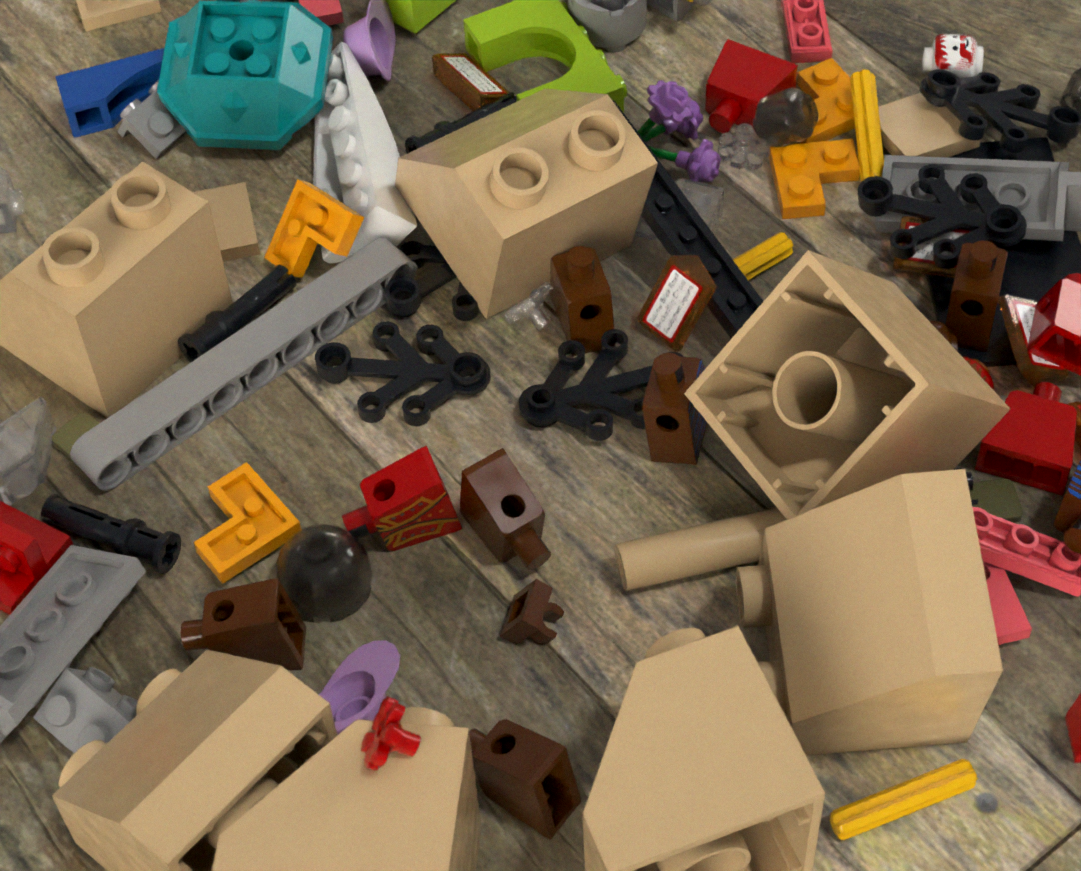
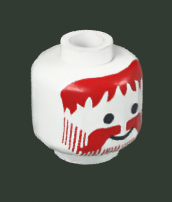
[922,34,983,79]

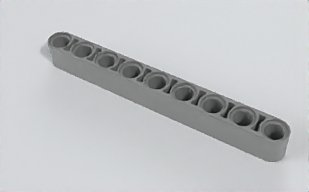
[70,238,418,491]

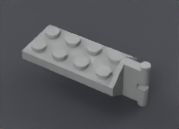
[875,155,1081,241]
[0,545,146,744]

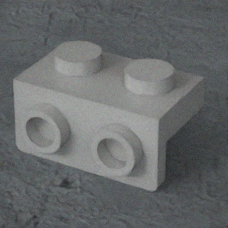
[117,80,187,159]
[33,667,138,753]

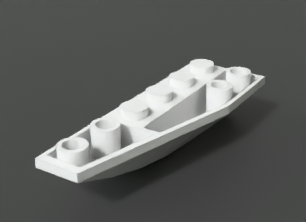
[313,41,417,264]

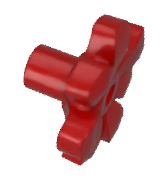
[361,696,421,771]

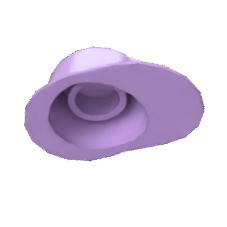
[343,0,396,81]
[319,640,400,735]

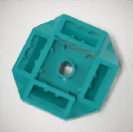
[157,0,333,150]

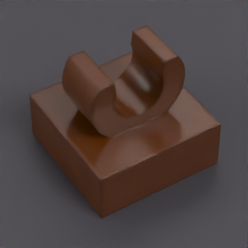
[500,579,564,645]

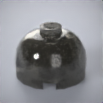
[275,524,373,623]

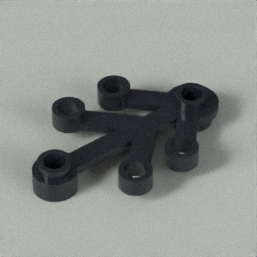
[919,69,1081,153]
[858,164,1027,269]
[385,241,479,321]
[315,321,491,426]
[519,329,684,441]

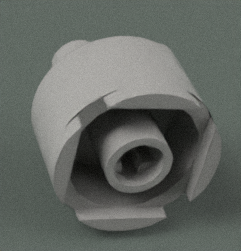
[567,0,647,53]

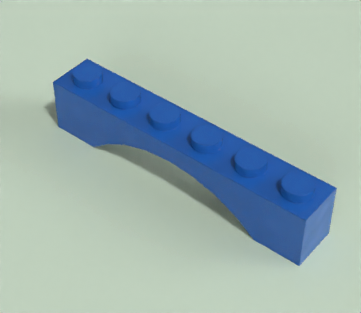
[55,48,246,138]

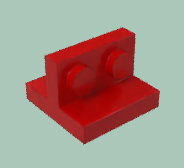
[0,501,73,615]

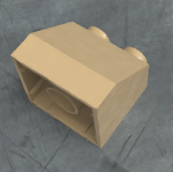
[395,88,658,319]
[0,162,233,418]
[684,250,1010,519]
[736,469,1003,756]
[583,626,825,871]
[52,650,337,871]
[212,707,482,871]

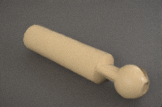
[614,507,787,591]

